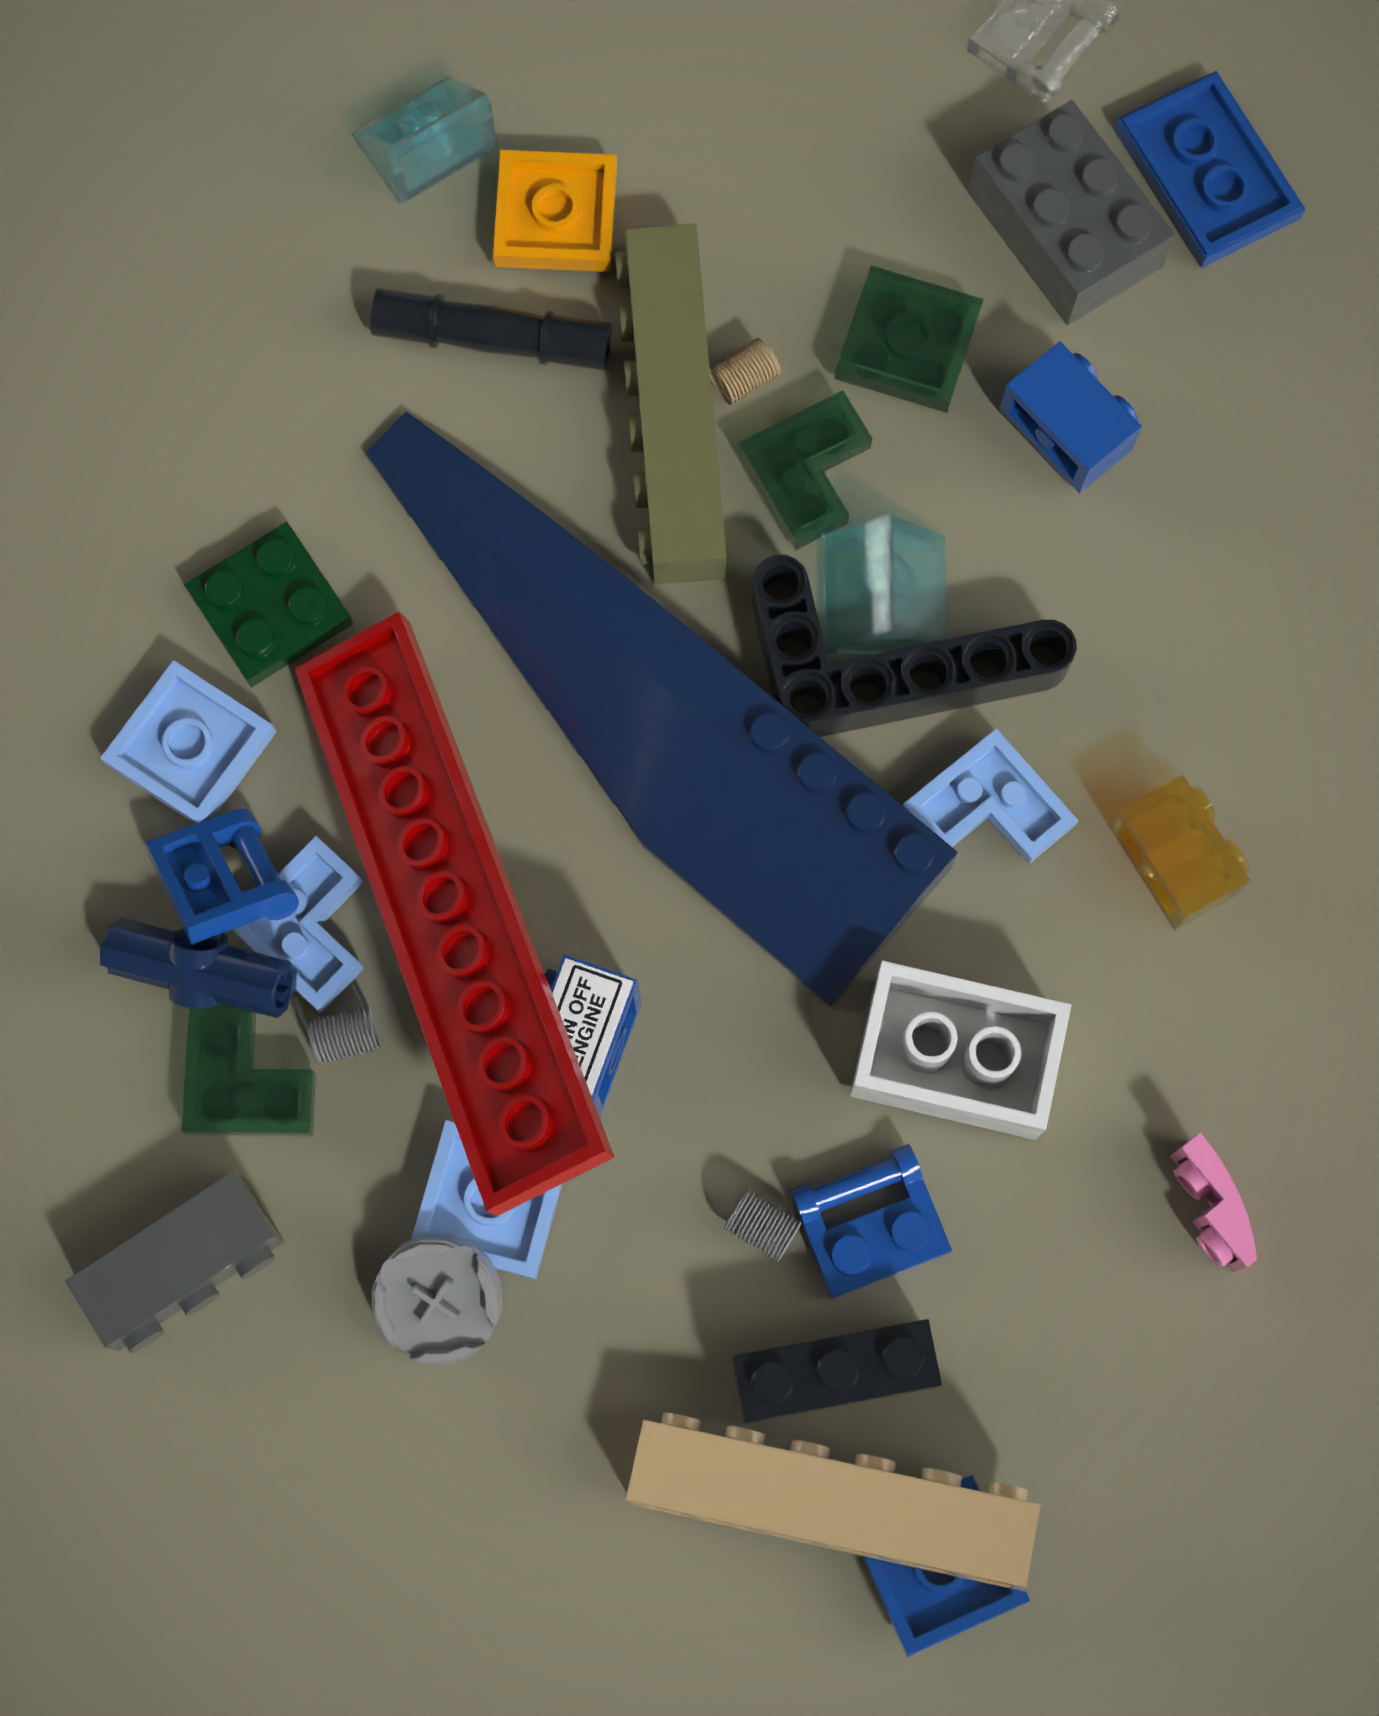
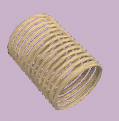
[709,338,781,405]

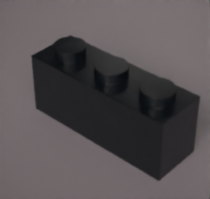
[732,1319,942,1424]

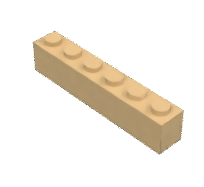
[626,1412,1041,1592]

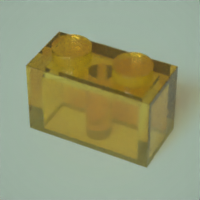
[1109,775,1250,930]

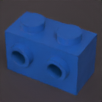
[999,341,1142,494]

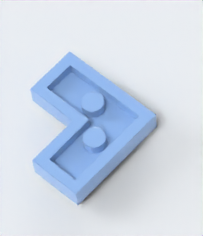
[902,728,1078,865]
[232,836,364,1014]

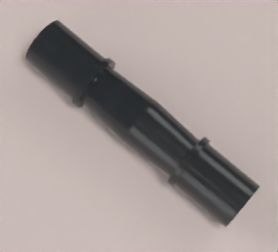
[370,288,612,371]

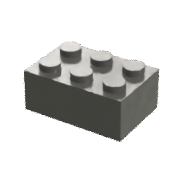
[968,100,1175,326]

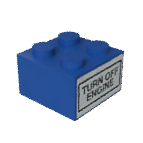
[545,954,641,1117]

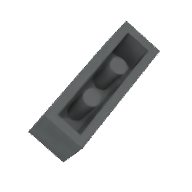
[65,1171,284,1353]

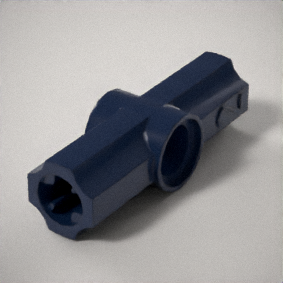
[100,918,297,1018]

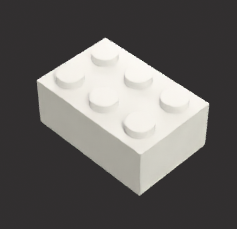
[849,961,1072,1140]

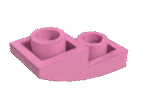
[1170,1132,1257,1272]

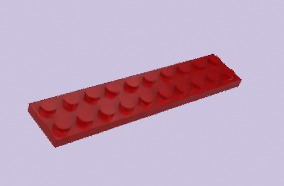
[294,611,615,1216]

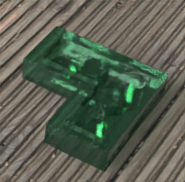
[738,390,873,550]
[181,1005,316,1136]

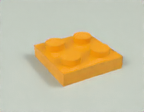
[493,150,617,272]

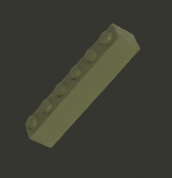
[615,223,727,584]

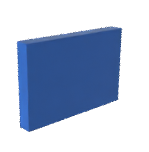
[1114,70,1306,268]

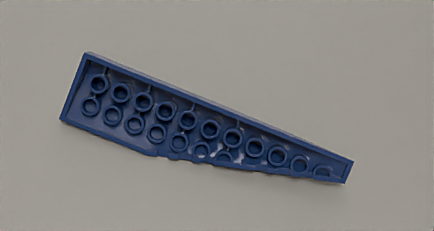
[366,412,958,1007]

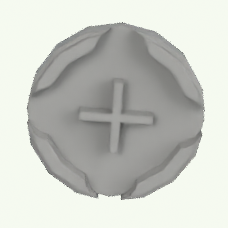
[372,1234,503,1365]

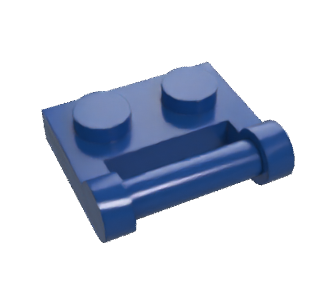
[146,809,299,945]
[789,1144,952,1300]

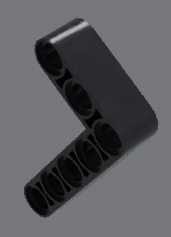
[752,555,1077,737]

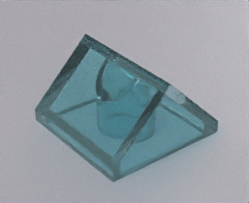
[352,76,497,205]
[825,514,947,654]

